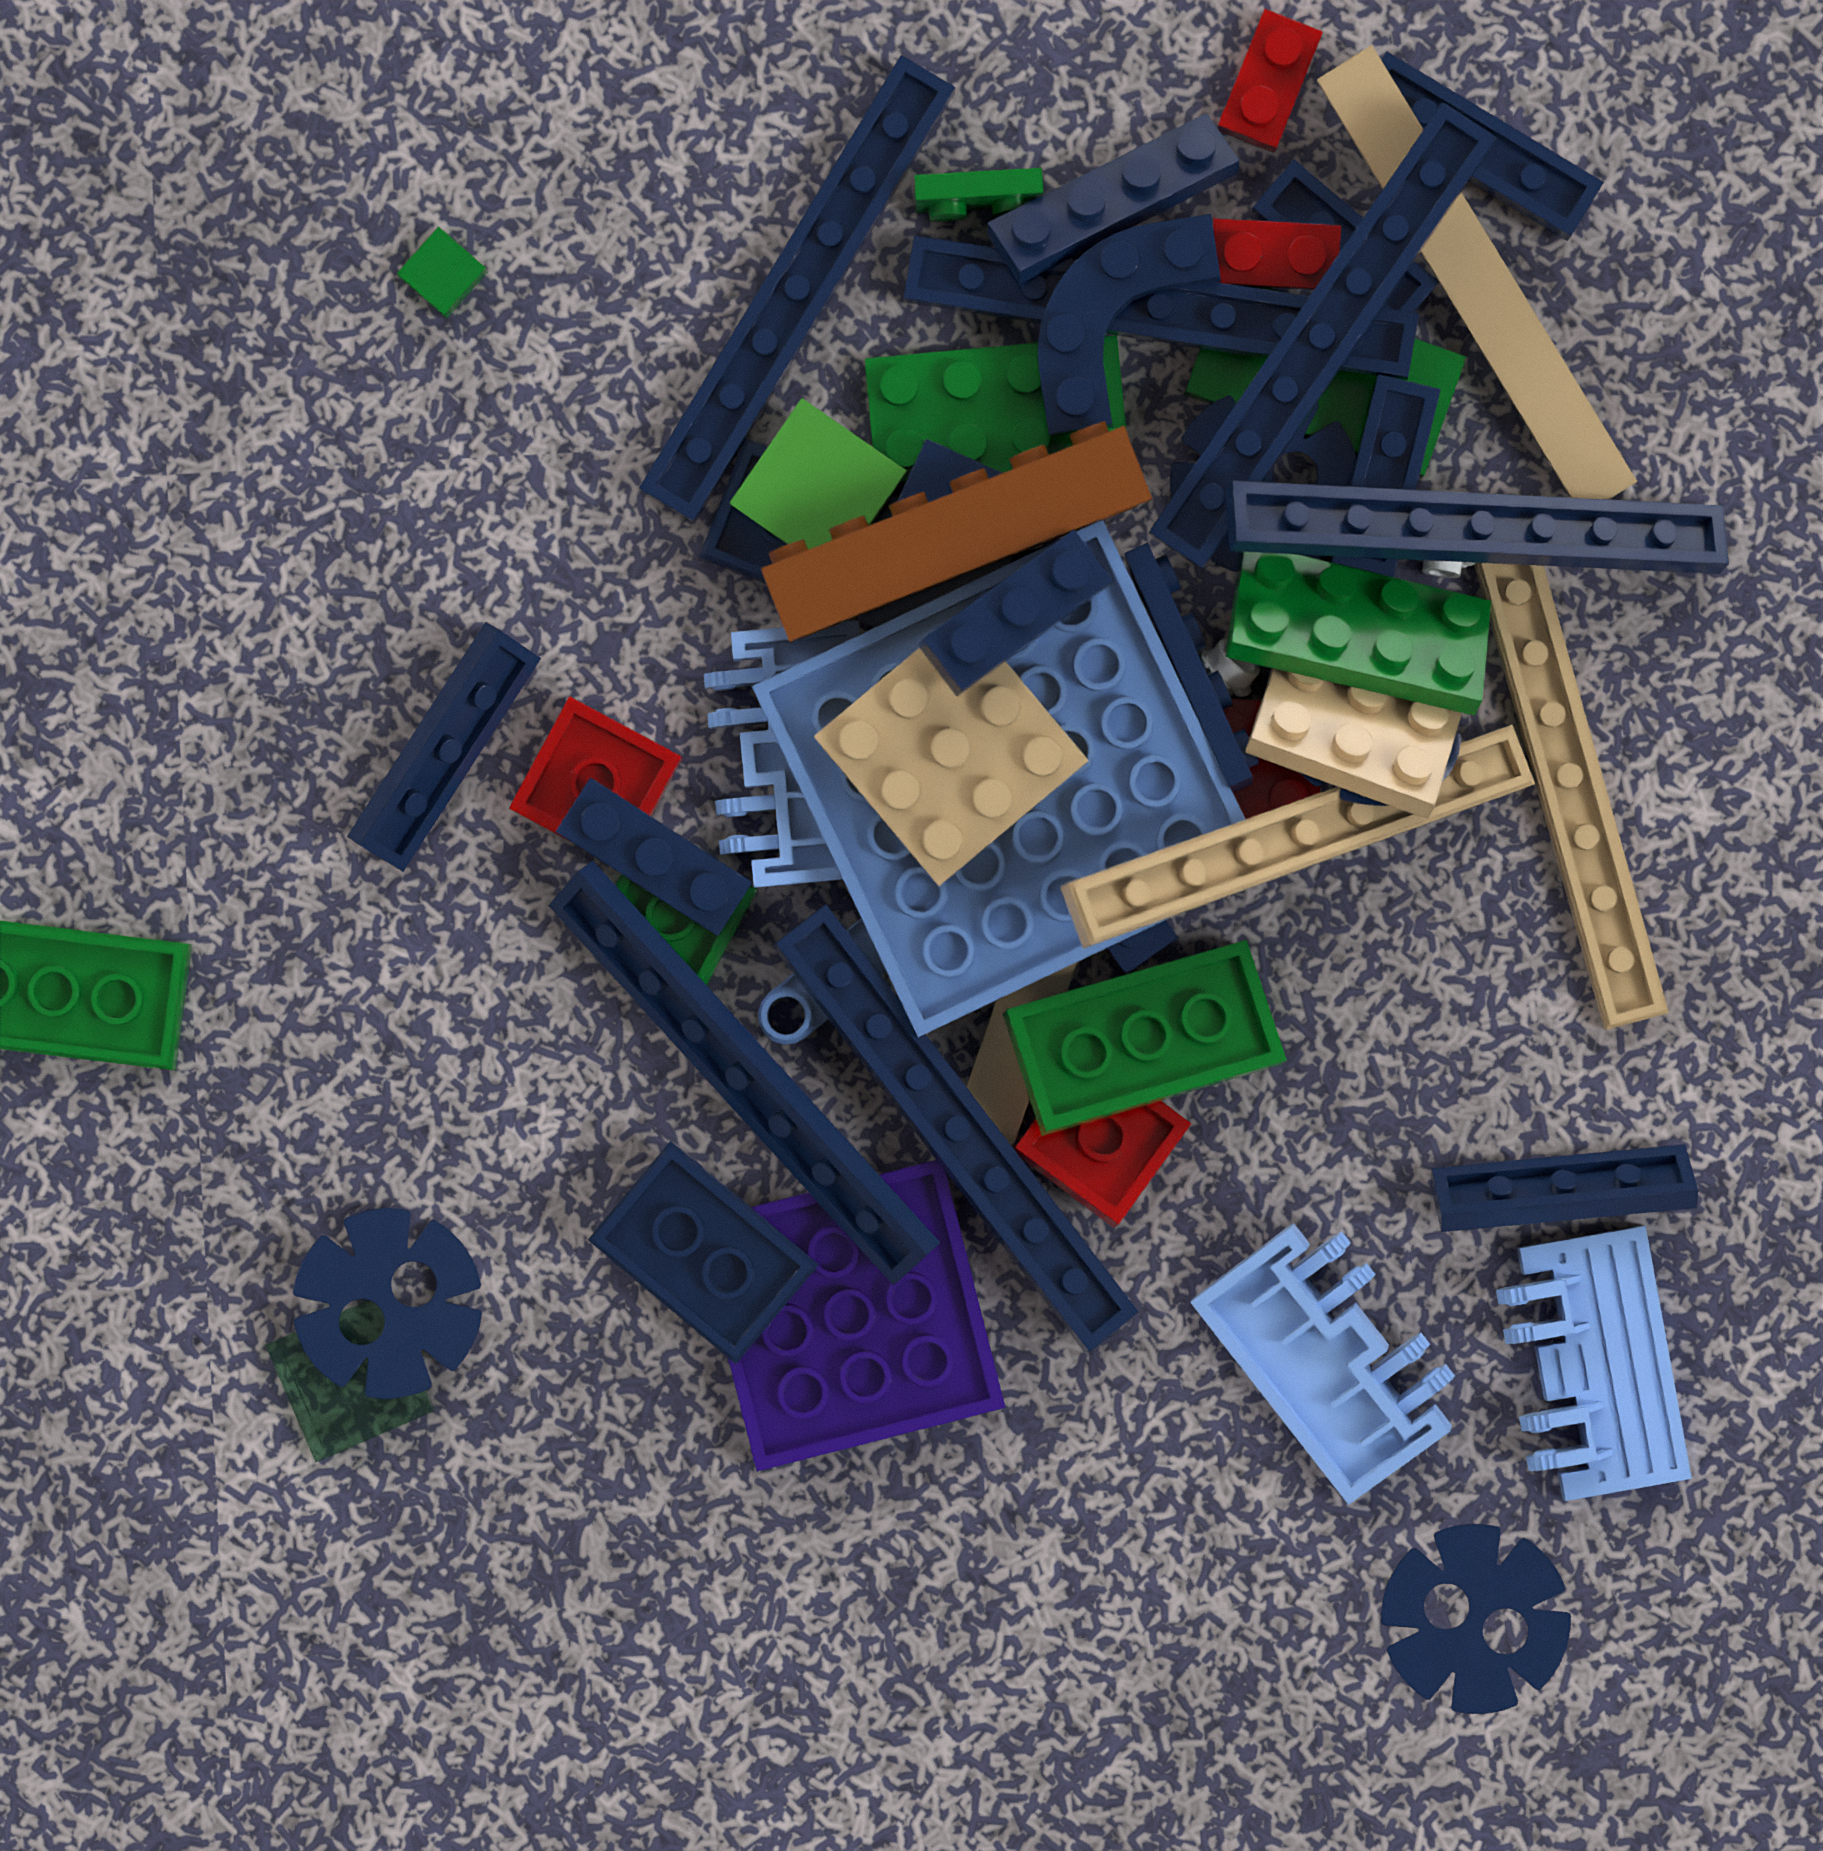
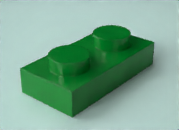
[914,167,1043,222]

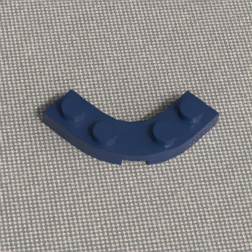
[1038,214,1221,438]

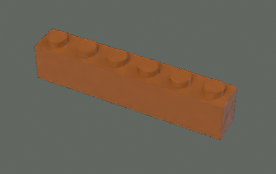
[761,421,1152,643]

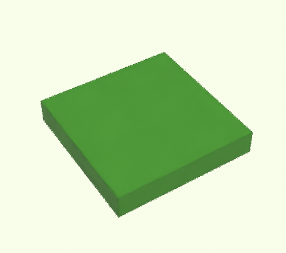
[729,398,908,550]

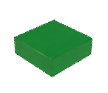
[396,226,488,319]

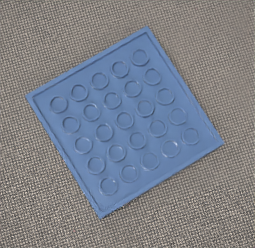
[752,519,1245,1037]

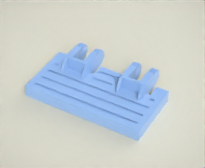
[704,621,860,888]
[1190,1223,1455,1505]
[1496,1225,1692,1501]

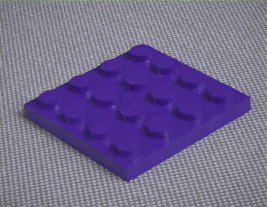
[728,1160,1006,1472]

